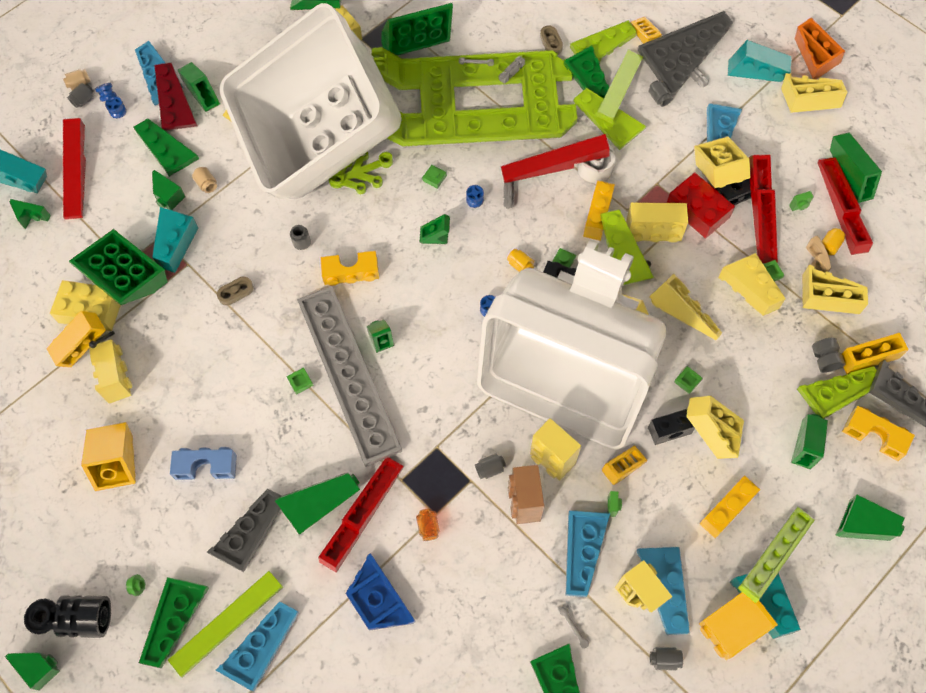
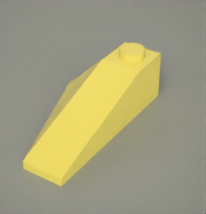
[649,274,722,340]

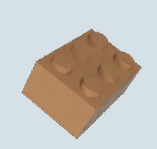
[508,465,544,525]

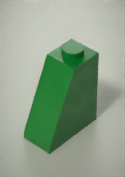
[177,62,220,112]
[791,414,828,470]
[836,495,905,541]

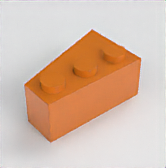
[794,18,845,80]

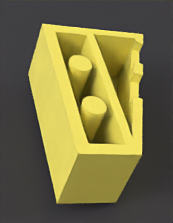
[781,73,847,113]
[718,253,785,316]
[802,265,868,314]
[687,396,744,459]
[615,560,672,613]

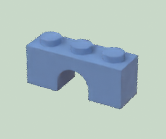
[170,447,237,480]

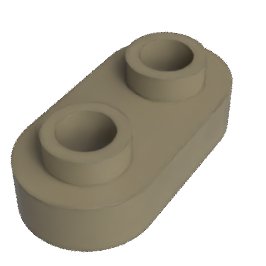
[540,25,563,54]
[217,277,254,305]

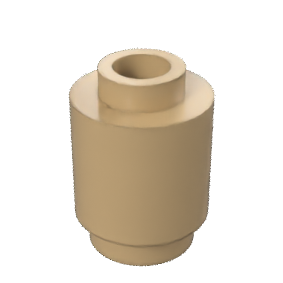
[63,69,90,90]
[192,167,217,193]

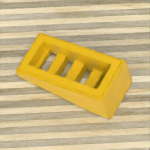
[630,17,662,44]
[602,445,648,485]

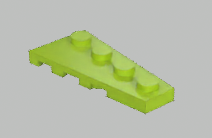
[570,20,636,62]
[573,88,646,150]
[600,210,654,285]
[797,366,877,419]

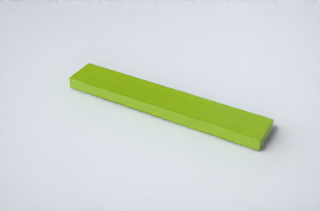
[596,50,643,123]
[738,507,815,603]
[168,571,283,677]

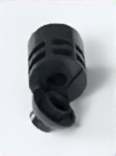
[24,595,111,638]

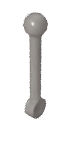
[459,58,494,66]
[560,607,589,648]

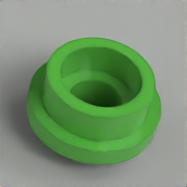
[126,574,145,596]

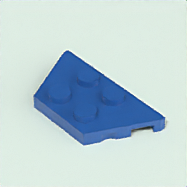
[345,553,416,630]

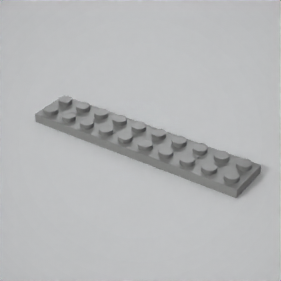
[297,286,402,467]

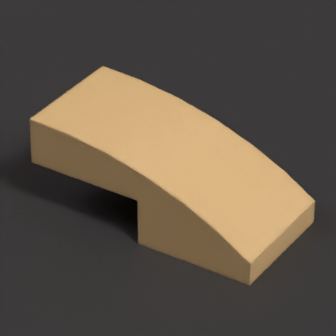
[806,236,831,273]

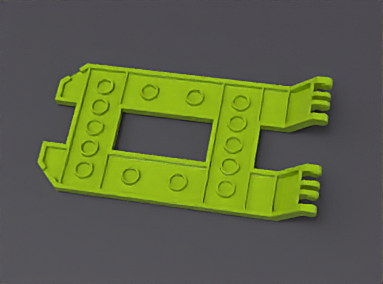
[371,47,578,146]

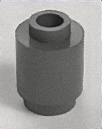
[648,81,673,107]
[67,83,94,108]
[290,225,311,250]
[475,453,506,479]
[650,647,683,670]

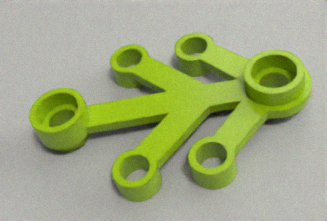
[329,152,393,194]

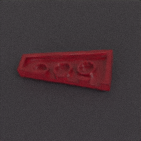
[154,63,198,131]

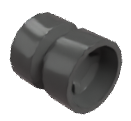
[812,338,846,373]

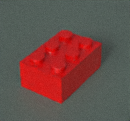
[667,172,735,239]

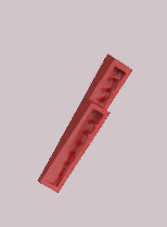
[63,118,86,220]
[501,134,610,183]
[748,155,778,263]
[818,157,873,255]
[318,457,404,573]

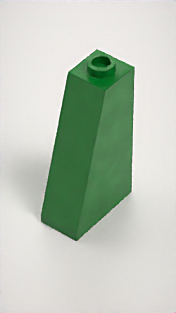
[830,132,882,203]
[274,473,360,535]

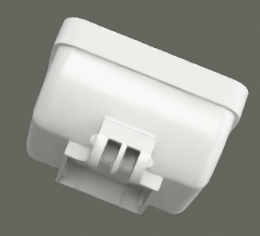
[220,3,401,199]
[477,239,666,449]

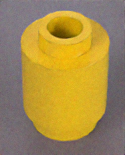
[822,228,845,255]
[507,249,535,272]

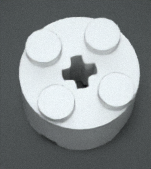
[577,146,615,184]

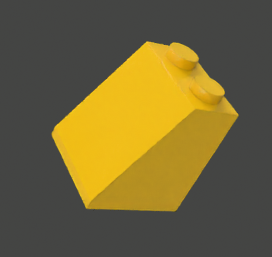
[81,422,136,491]
[699,592,778,660]

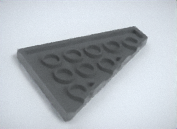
[638,11,733,97]

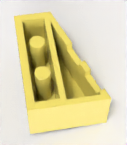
[89,339,132,404]

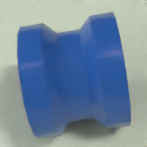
[95,82,117,102]
[105,96,126,119]
[466,185,484,208]
[480,295,495,317]

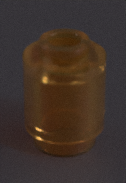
[416,509,440,541]

